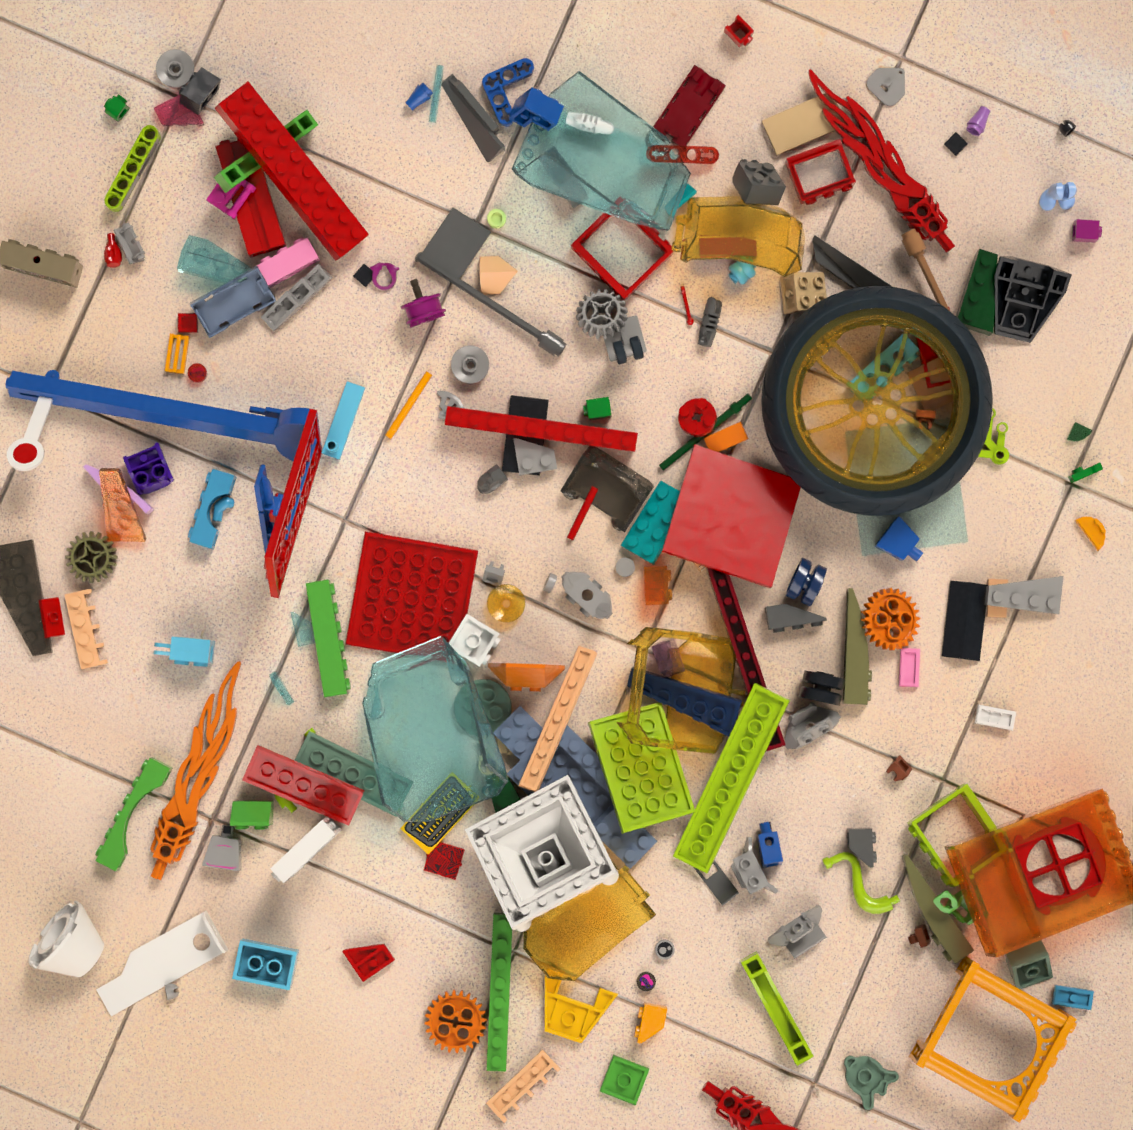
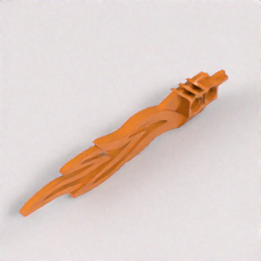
[150,661,241,880]

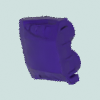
[123,442,174,495]

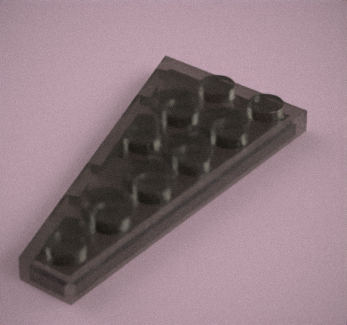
[0,540,53,656]

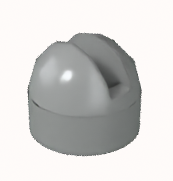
[165,984,179,1000]

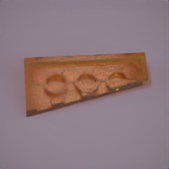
[99,468,147,542]

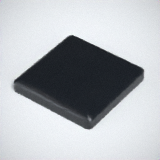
[944,132,968,156]
[353,264,372,287]

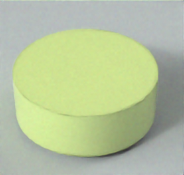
[487,209,506,229]

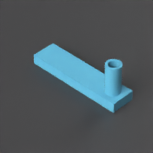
[322,381,365,460]

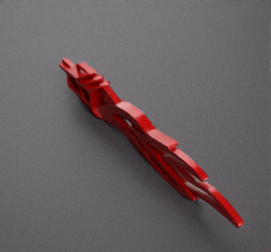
[808,69,955,253]
[701,1081,800,1130]

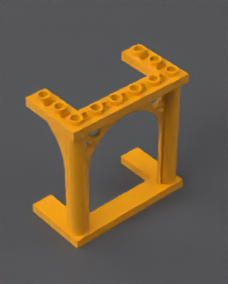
[909,956,1077,1123]

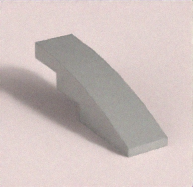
[261,264,333,331]

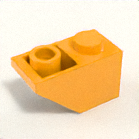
[634,1002,667,1043]

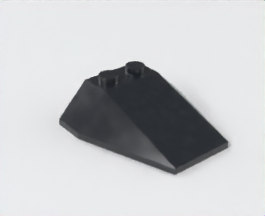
[994,256,1072,343]

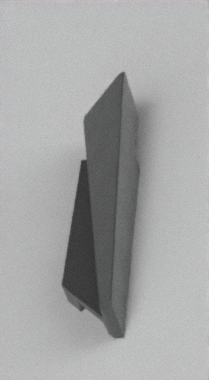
[441,74,505,162]

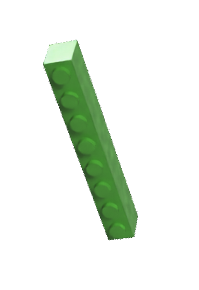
[487,913,512,1072]

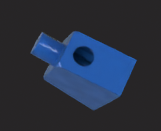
[875,516,923,562]
[757,822,783,868]

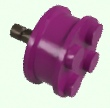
[400,279,446,328]

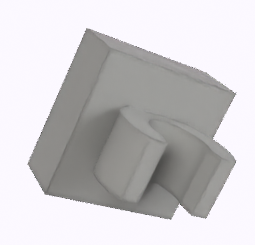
[482,561,505,587]

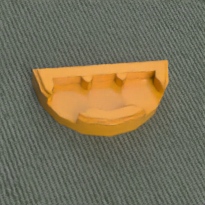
[1075,517,1106,551]

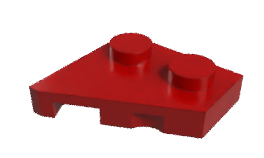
[342,943,395,982]

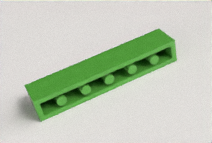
[306,580,351,697]

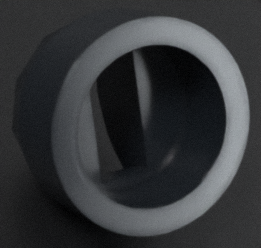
[1059,120,1076,137]

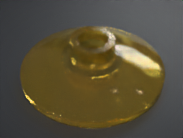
[487,584,525,623]

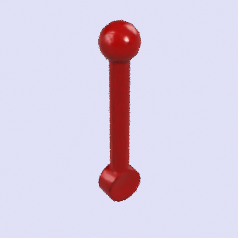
[680,286,694,325]

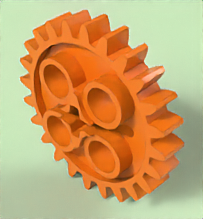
[861,588,921,651]
[424,989,487,1053]

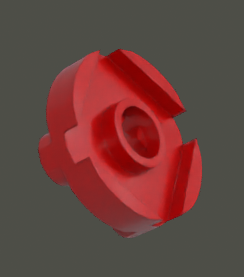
[678,398,717,437]

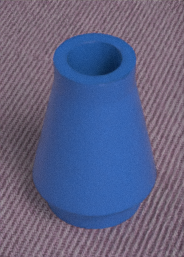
[405,83,433,110]

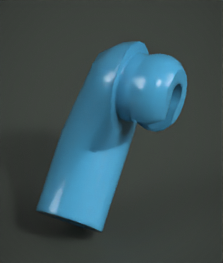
[212,496,235,522]

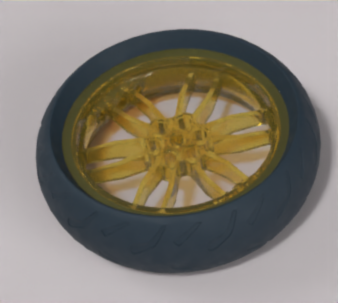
[761,286,993,516]

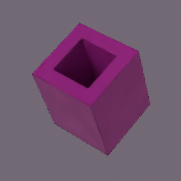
[1072,219,1102,243]

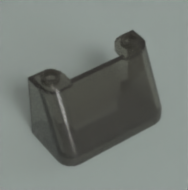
[560,446,654,532]

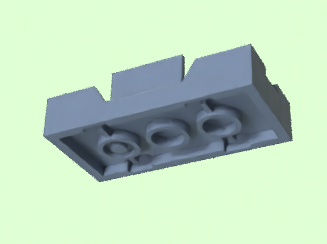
[190,266,276,338]

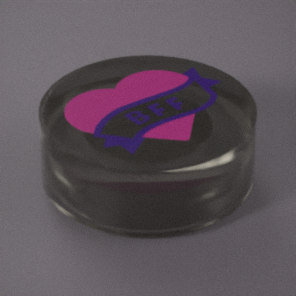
[636,971,656,991]

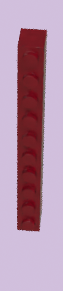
[706,567,786,751]

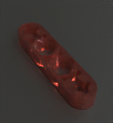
[646,145,719,164]

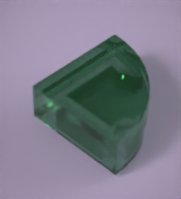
[1066,422,1093,442]

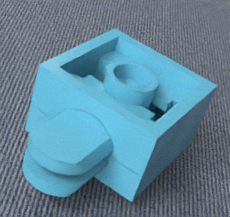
[153,636,215,667]

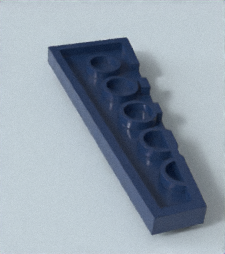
[627,667,742,737]

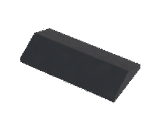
[941,580,988,661]

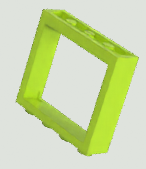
[907,784,1010,887]

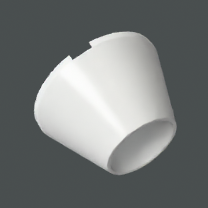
[28,901,104,977]

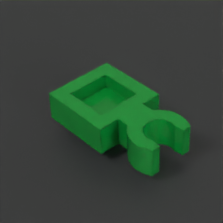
[1068,462,1103,483]

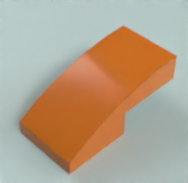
[704,422,749,452]

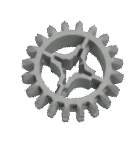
[576,289,628,340]

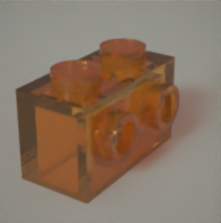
[643,566,672,606]

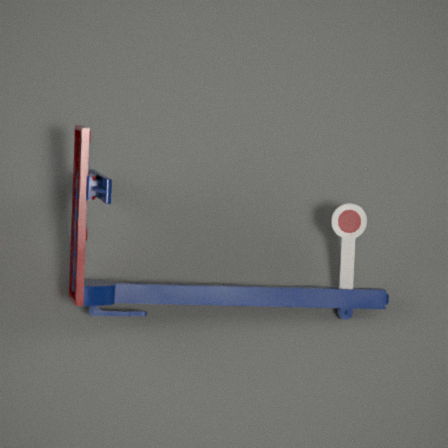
[5,370,322,598]

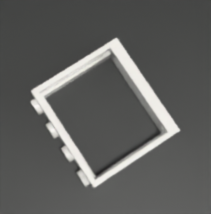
[270,817,342,883]

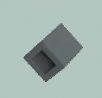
[847,828,877,868]

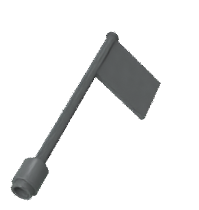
[415,207,567,357]

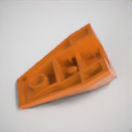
[488,663,565,692]

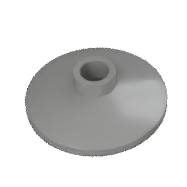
[156,49,194,88]
[451,345,489,384]

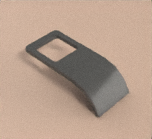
[693,860,739,906]

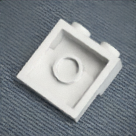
[447,614,501,667]

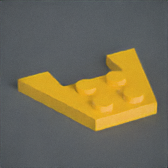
[545,969,618,1043]

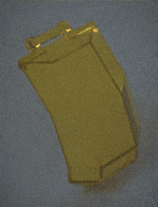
[672,196,805,277]
[523,860,656,981]

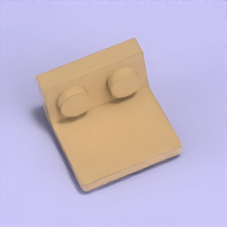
[780,272,827,314]

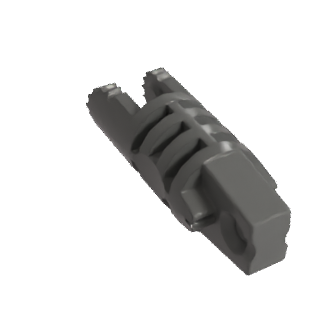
[698,297,722,347]

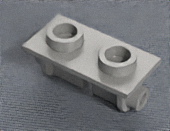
[113,223,145,264]

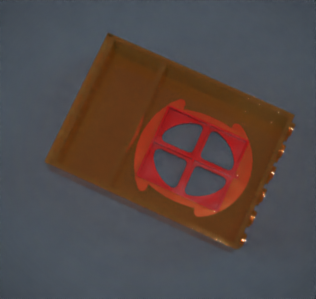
[944,788,1133,957]

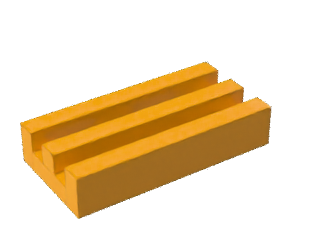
[165,333,190,374]

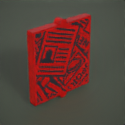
[424,842,465,880]

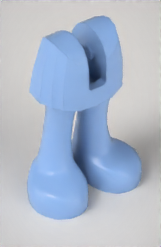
[1039,182,1077,211]

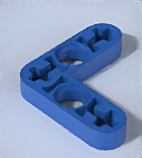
[482,58,534,127]

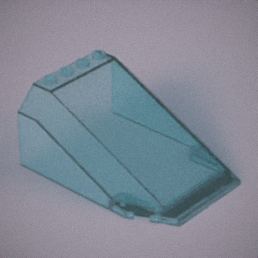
[512,71,691,231]
[362,636,508,822]

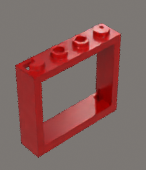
[571,197,673,301]

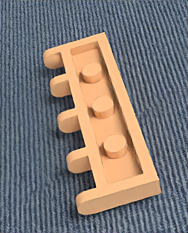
[64,589,108,669]
[486,1049,561,1123]

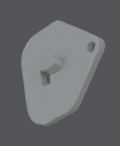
[867,68,905,106]

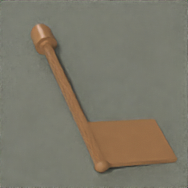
[901,229,960,411]

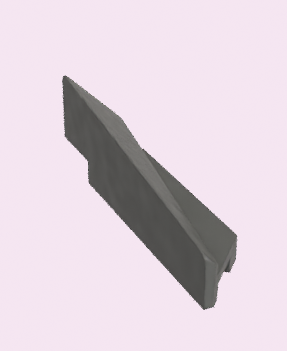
[812,235,892,289]

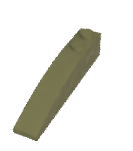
[842,588,872,705]
[902,854,974,964]

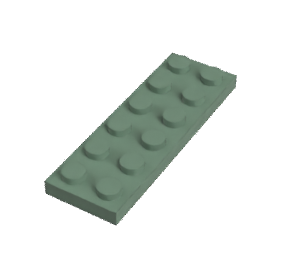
[295,731,413,817]

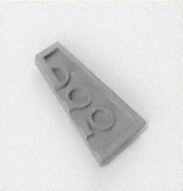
[984,576,1063,614]

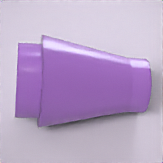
[966,106,990,136]

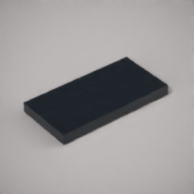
[502,395,549,476]

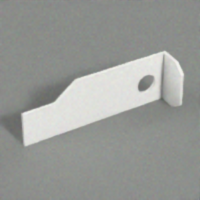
[96,910,228,1016]

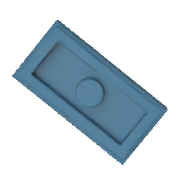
[1052,985,1094,1010]

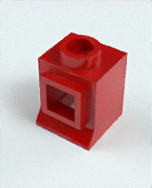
[724,15,754,48]

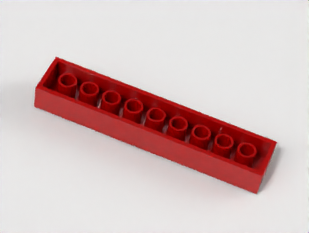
[215,81,369,261]

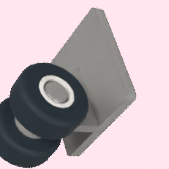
[602,315,647,365]

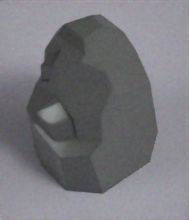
[477,464,508,494]

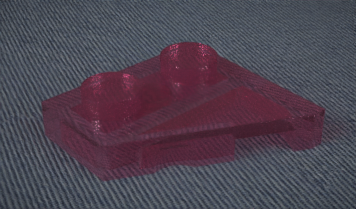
[154,95,205,126]

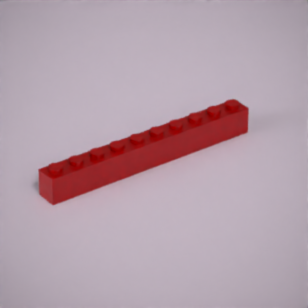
[445,406,638,452]

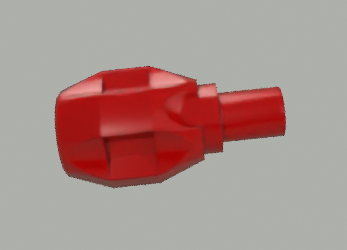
[104,233,122,268]

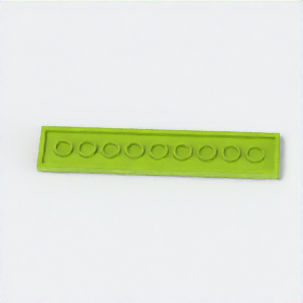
[673,683,790,874]

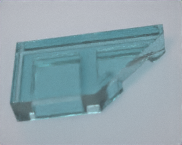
[290,612,315,647]
[269,671,294,705]

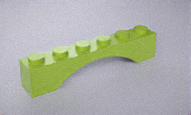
[740,951,814,1066]

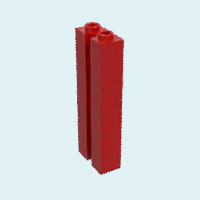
[215,137,287,258]

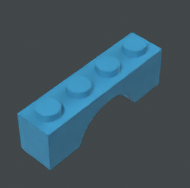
[188,469,237,550]

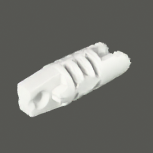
[566,112,615,135]

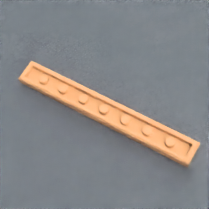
[519,646,597,792]

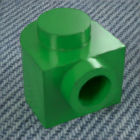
[104,94,130,122]

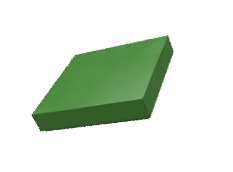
[600,1054,649,1105]

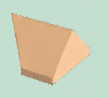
[480,256,518,295]

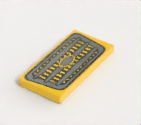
[400,772,481,855]

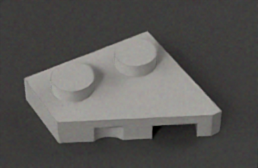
[513,438,557,476]

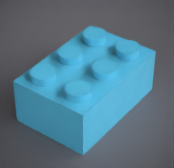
[232,938,299,990]

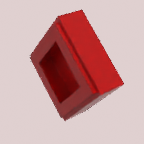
[178,313,198,333]

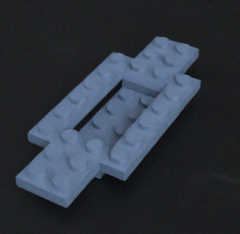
[493,706,657,869]

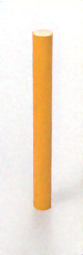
[385,371,432,439]

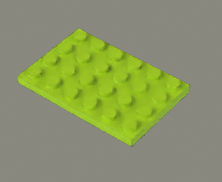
[588,702,696,834]

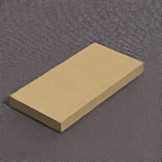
[761,90,846,156]

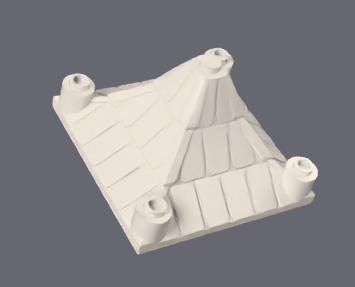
[465,775,619,932]

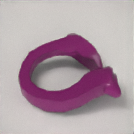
[370,262,399,290]

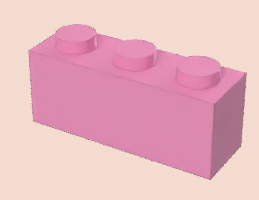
[257,237,320,288]

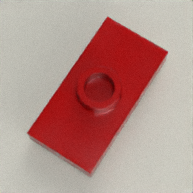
[39,597,65,638]

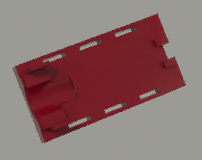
[652,65,726,149]

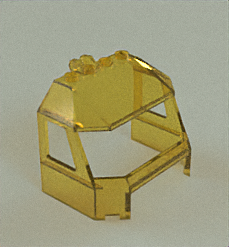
[617,627,745,754]

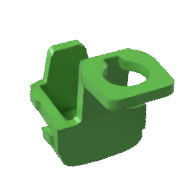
[933,888,981,925]

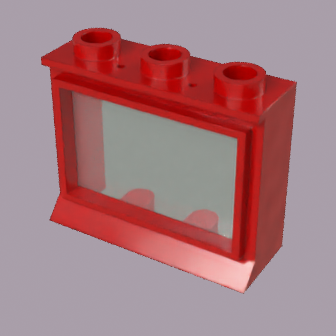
[785,139,856,205]

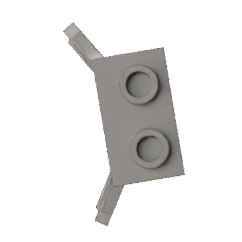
[561,572,613,619]
[785,702,841,749]
[731,837,778,894]
[768,905,827,959]

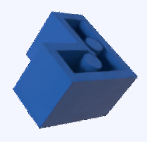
[508,87,564,131]

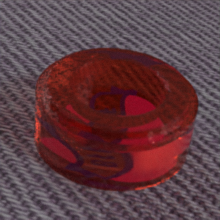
[188,363,207,383]

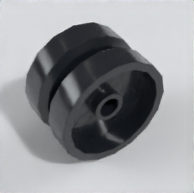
[799,670,845,706]

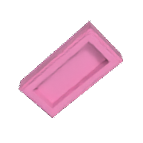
[899,648,920,687]

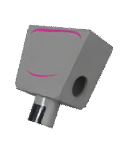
[202,825,241,871]

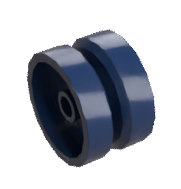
[785,557,827,606]

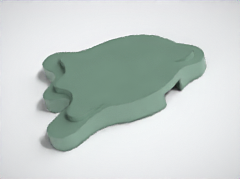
[844,1055,899,1110]

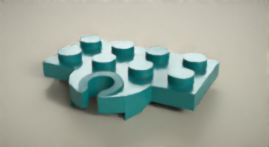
[621,480,680,565]

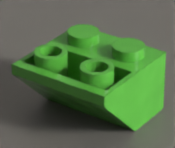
[230,801,274,830]

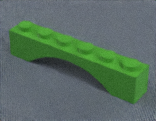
[214,110,318,193]
[95,757,173,871]

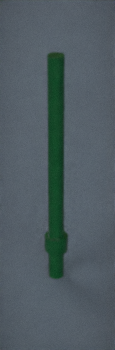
[659,393,752,471]

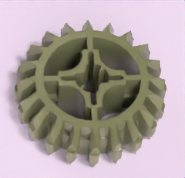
[65,531,118,583]

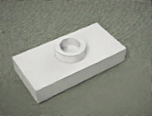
[974,704,1016,731]

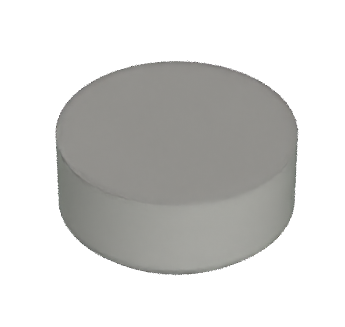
[616,558,635,577]

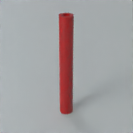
[567,486,599,541]

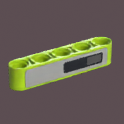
[104,125,161,212]

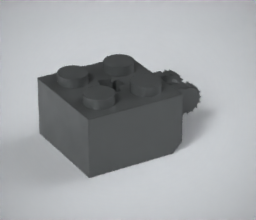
[732,159,786,205]

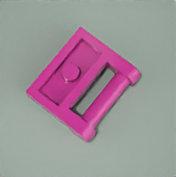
[206,180,256,219]

